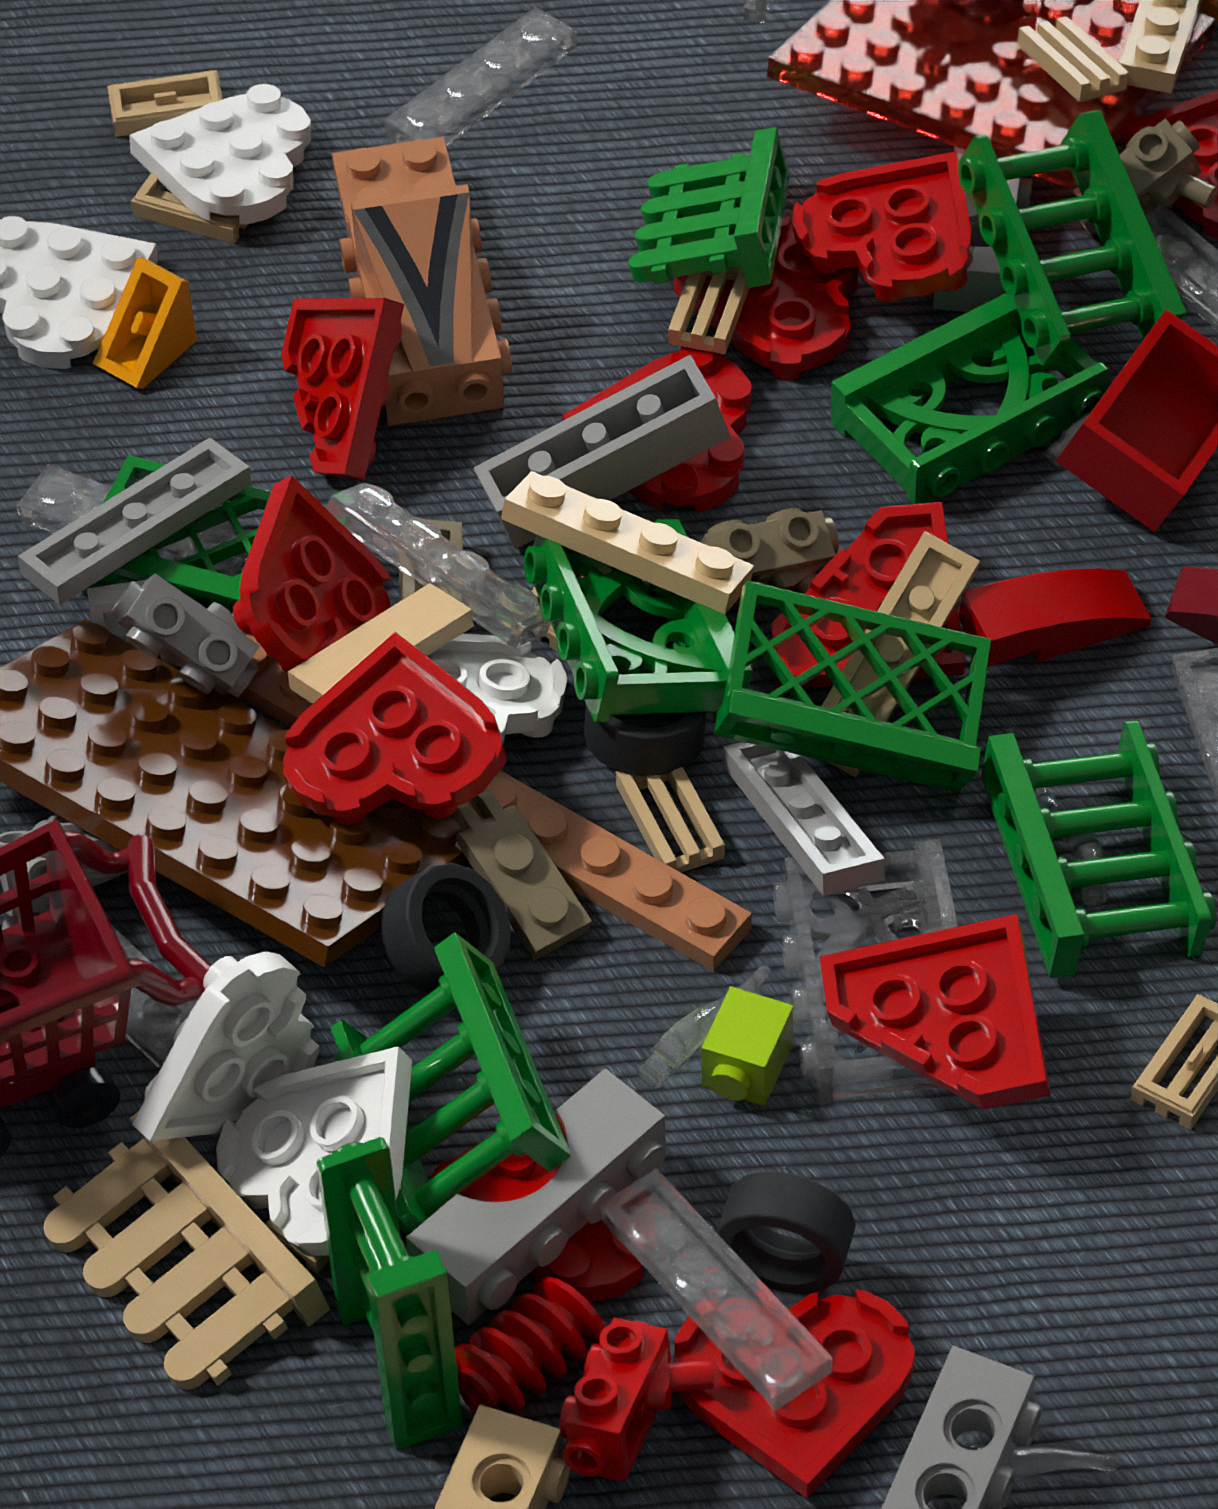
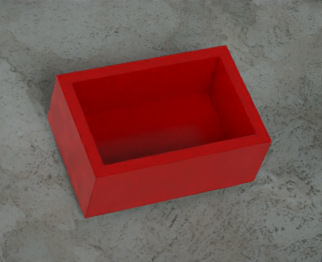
[1056,309,1218,532]

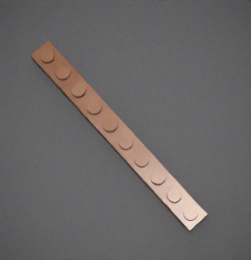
[238,635,752,972]

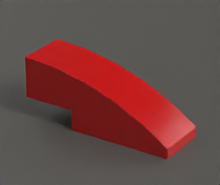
[959,568,1152,667]

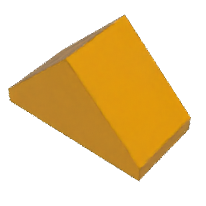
[93,257,197,389]

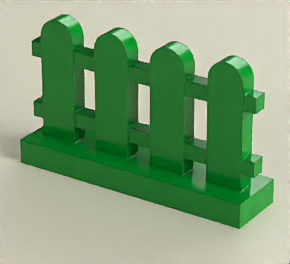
[628,127,790,288]

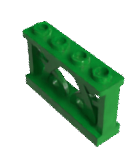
[831,293,1110,504]
[524,519,753,723]

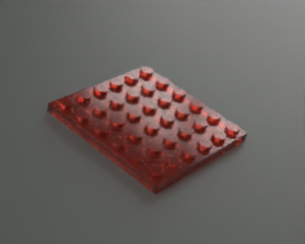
[767,0,1216,189]

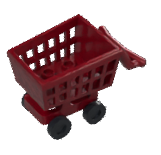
[0,819,211,1157]

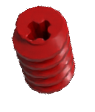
[455,1277,605,1415]

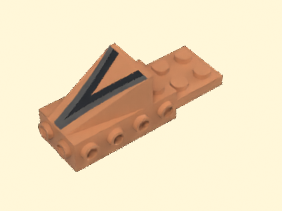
[332,136,512,426]

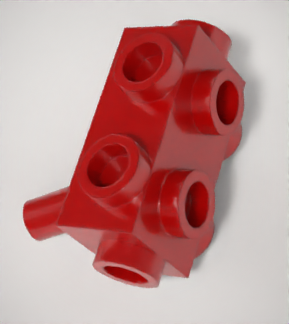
[559,1318,714,1482]

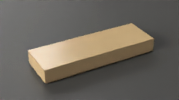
[288,583,474,704]

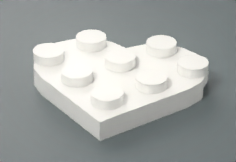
[129,84,311,224]
[0,216,158,369]
[427,634,568,743]
[132,951,319,1141]
[216,1047,412,1256]

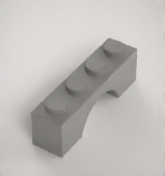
[406,1068,666,1325]

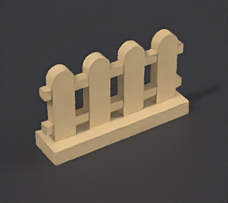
[44,1111,330,1390]

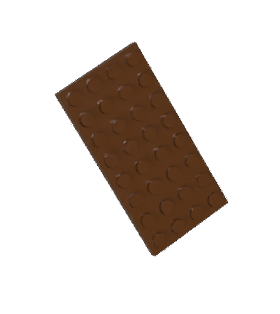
[0,619,470,968]

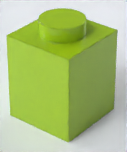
[701,986,793,1106]

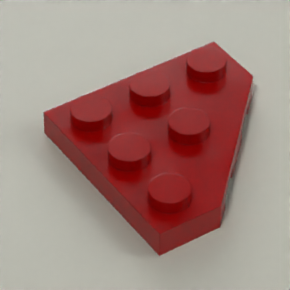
[281,298,404,480]
[771,502,966,689]
[819,914,1051,1110]

